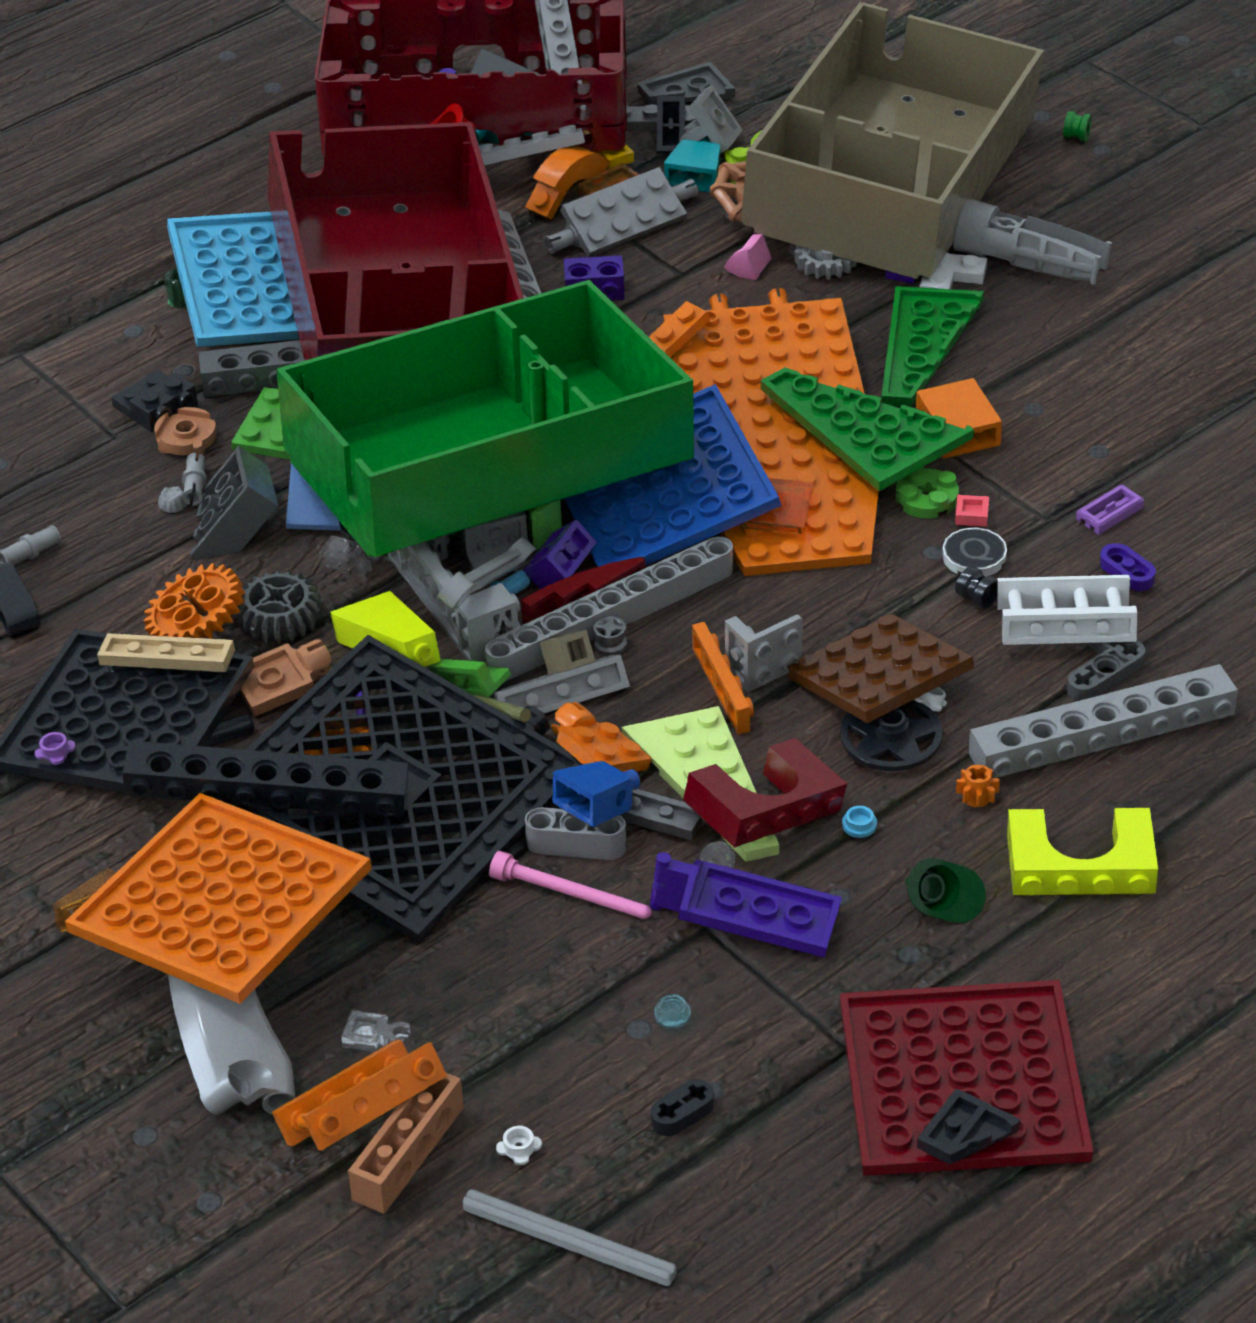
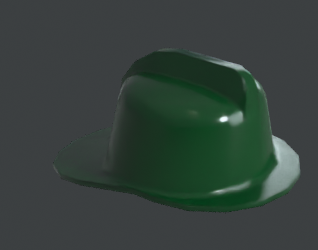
[904,858,986,923]

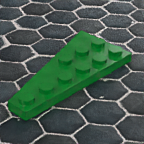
[881,286,984,407]

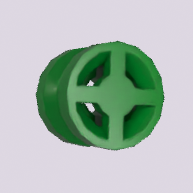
[1063,111,1092,142]

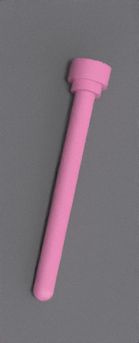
[489,851,651,919]

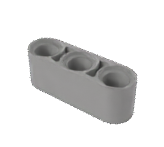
[525,808,627,860]

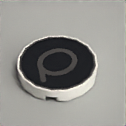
[942,528,1007,577]

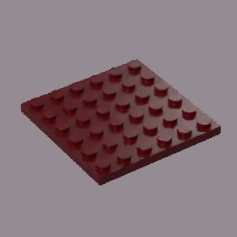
[840,980,1093,1176]

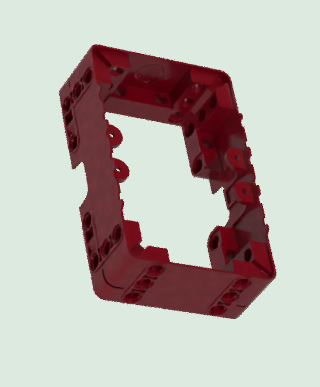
[315,0,627,156]

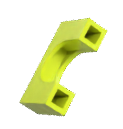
[1007,808,1158,895]

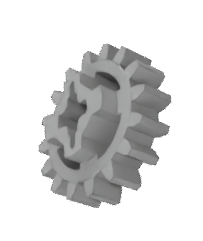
[795,245,857,280]

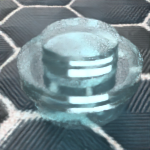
[654,994,691,1029]

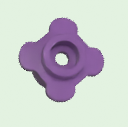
[35,732,76,765]

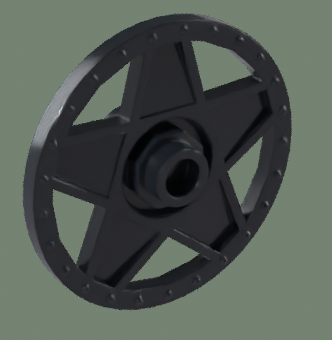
[840,700,943,771]

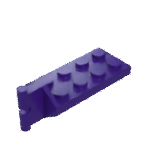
[649,852,842,958]

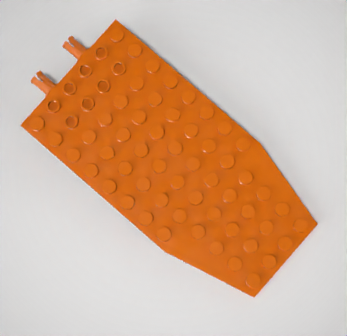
[663,288,879,576]

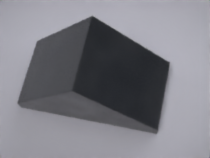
[657,96,686,152]

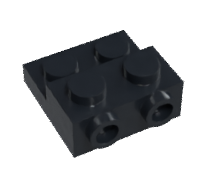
[111,370,198,432]

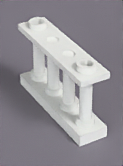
[997,575,1137,645]

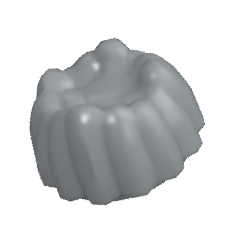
[158,486,187,513]

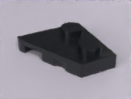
[917,1088,1021,1164]

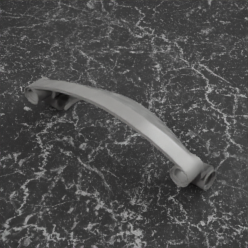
[168,974,296,1115]

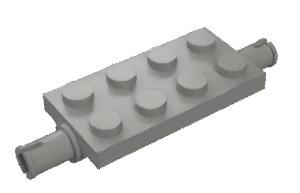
[544,167,698,257]

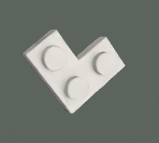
[920,253,988,289]

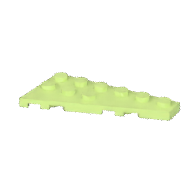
[622,706,779,862]

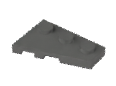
[637,61,735,105]

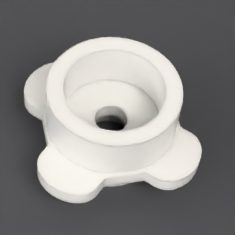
[914,687,947,712]
[496,1126,542,1165]

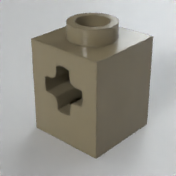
[539,630,596,674]

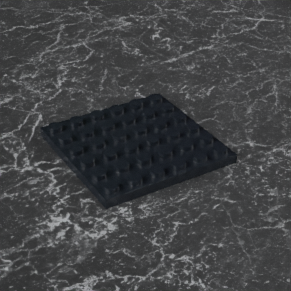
[0,628,255,801]

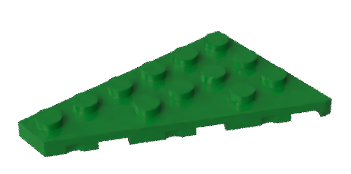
[761,367,974,491]

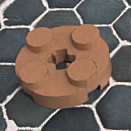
[154,407,217,458]

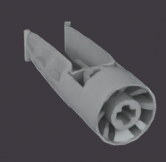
[953,199,1112,284]

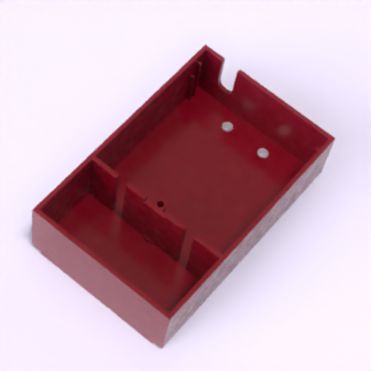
[267,122,524,361]

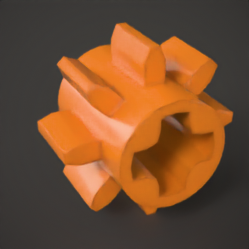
[956,764,1000,807]

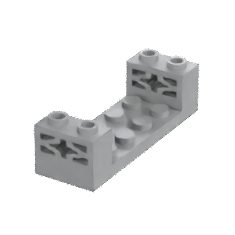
[388,535,521,664]

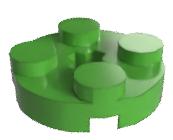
[895,467,959,519]

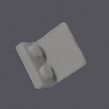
[725,614,803,692]

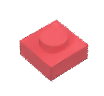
[955,495,989,527]

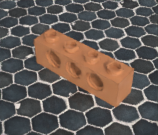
[348,1073,464,1214]

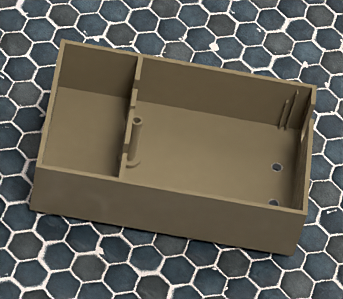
[741,2,1044,279]

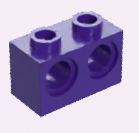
[564,255,625,301]
[523,519,597,589]

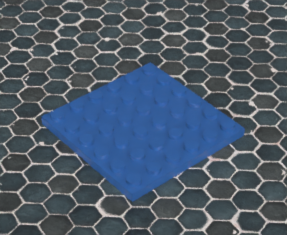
[564,384,782,567]

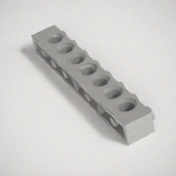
[969,664,1238,778]

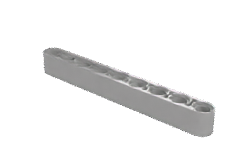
[485,537,733,681]

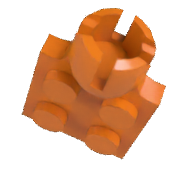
[551,702,652,772]

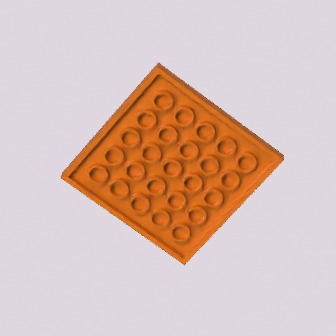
[65,793,372,1004]

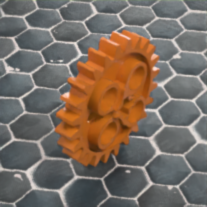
[143,563,245,639]

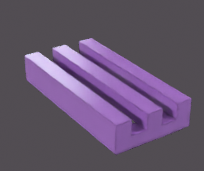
[1076,484,1144,535]

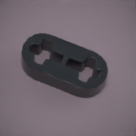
[651,1079,714,1136]

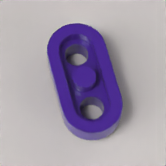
[1100,543,1156,591]

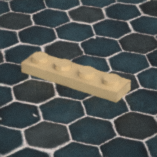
[97,633,235,672]

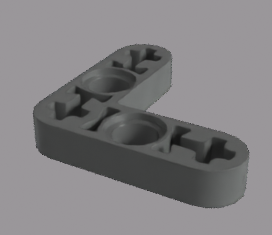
[1067,640,1146,701]

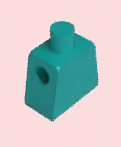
[664,137,721,192]

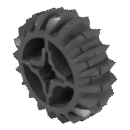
[235,570,323,645]

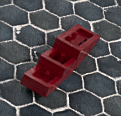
[521,557,645,625]

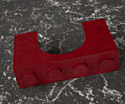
[683,738,848,848]

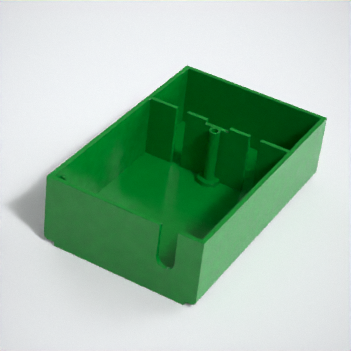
[276,280,694,557]

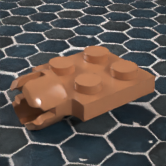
[239,639,333,717]

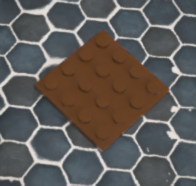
[787,614,974,724]

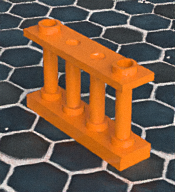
[272,1040,447,1151]

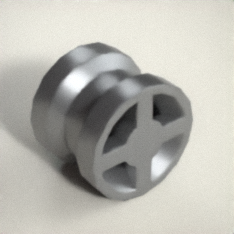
[594,616,627,657]

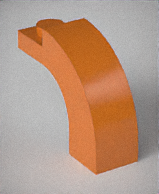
[525,145,610,221]

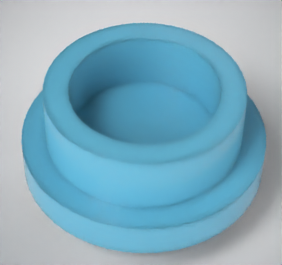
[842,806,877,838]

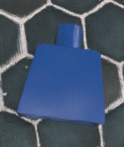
[553,761,640,827]

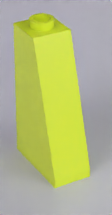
[330,591,441,667]

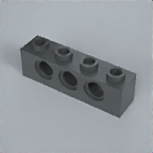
[198,340,304,397]

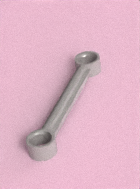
[438,537,537,610]

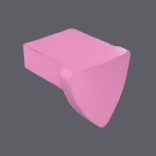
[724,234,772,280]

